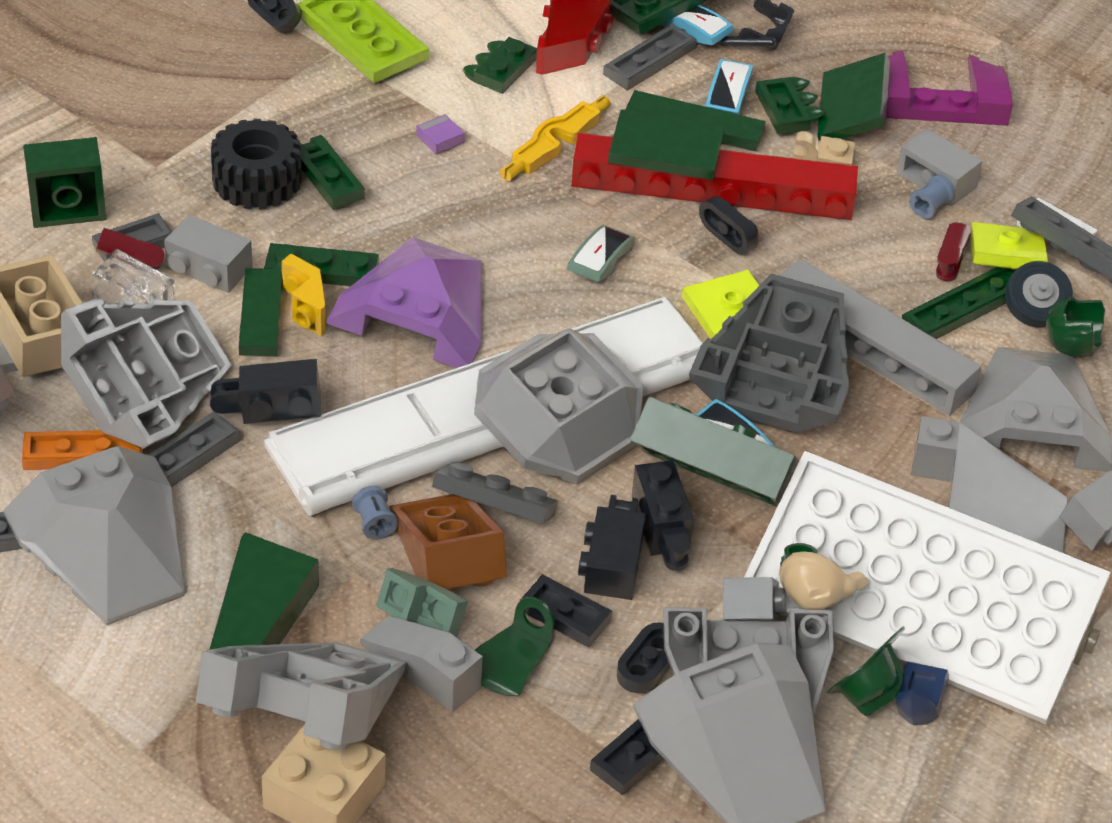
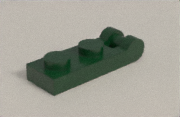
[300,135,365,210]

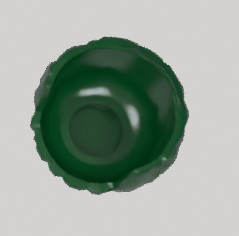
[1046,297,1105,357]

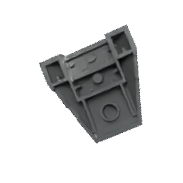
[689,273,849,433]

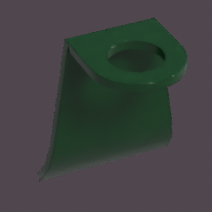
[474,597,555,696]

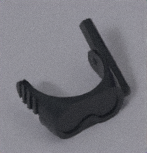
[721,0,795,49]

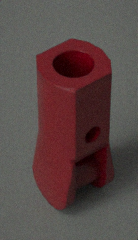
[936,222,971,281]
[95,227,165,271]

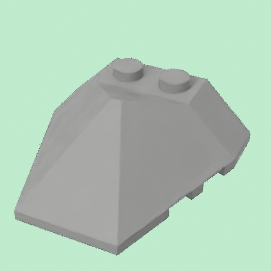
[61,299,231,448]
[960,347,1112,472]
[4,446,184,625]

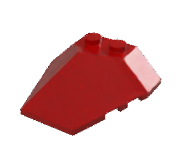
[536,0,614,75]

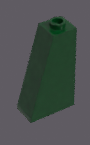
[209,532,319,650]

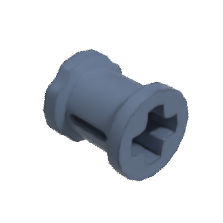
[909,175,956,219]
[352,486,398,540]

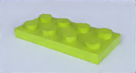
[297,0,429,83]

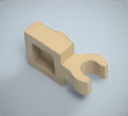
[792,131,855,165]

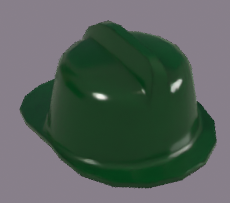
[827,626,905,716]

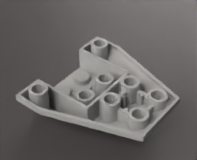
[663,607,834,717]
[634,643,826,823]

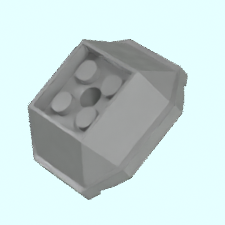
[474,328,643,484]

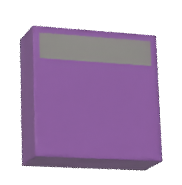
[416,114,465,154]

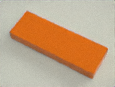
[22,430,144,470]

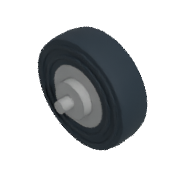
[1005,261,1073,327]

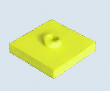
[970,222,1048,269]
[682,270,759,339]

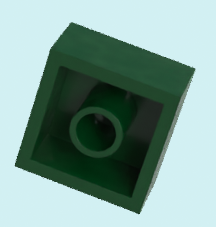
[23,137,107,228]

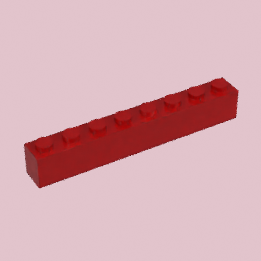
[571,133,858,220]

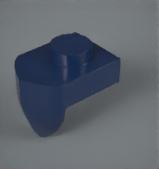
[895,661,949,725]

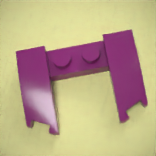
[886,50,1013,126]

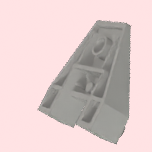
[911,416,1068,553]
[196,642,406,750]

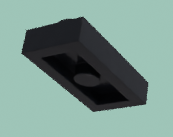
[520,574,612,648]
[590,719,664,795]

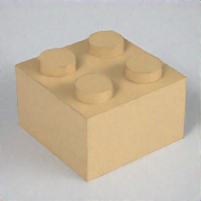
[261,724,385,823]

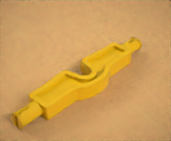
[500,95,611,181]

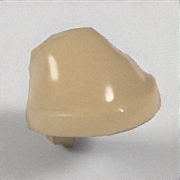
[779,551,870,610]

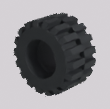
[211,118,301,209]

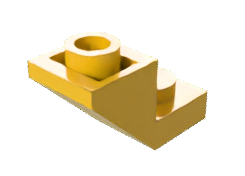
[281,254,326,336]

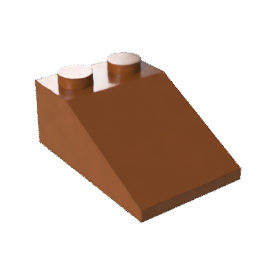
[389,494,507,592]

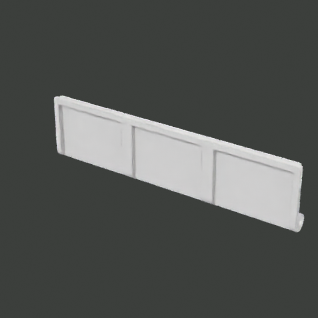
[264,297,703,516]

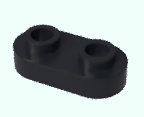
[247,0,302,33]
[699,196,758,254]
[617,622,670,693]

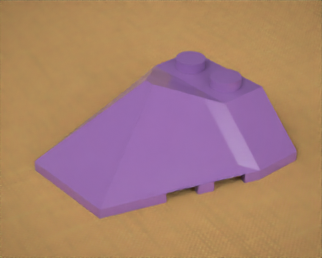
[327,237,481,368]

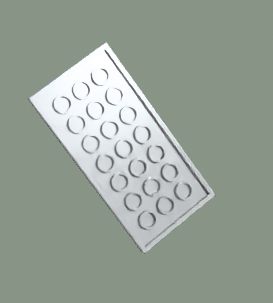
[744,451,1110,724]

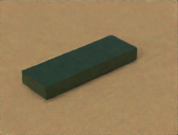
[238,268,282,356]

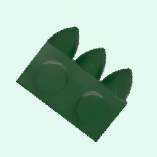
[463,37,537,94]
[755,77,826,134]

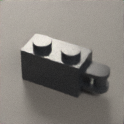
[210,359,321,424]
[632,460,694,571]
[578,494,646,600]

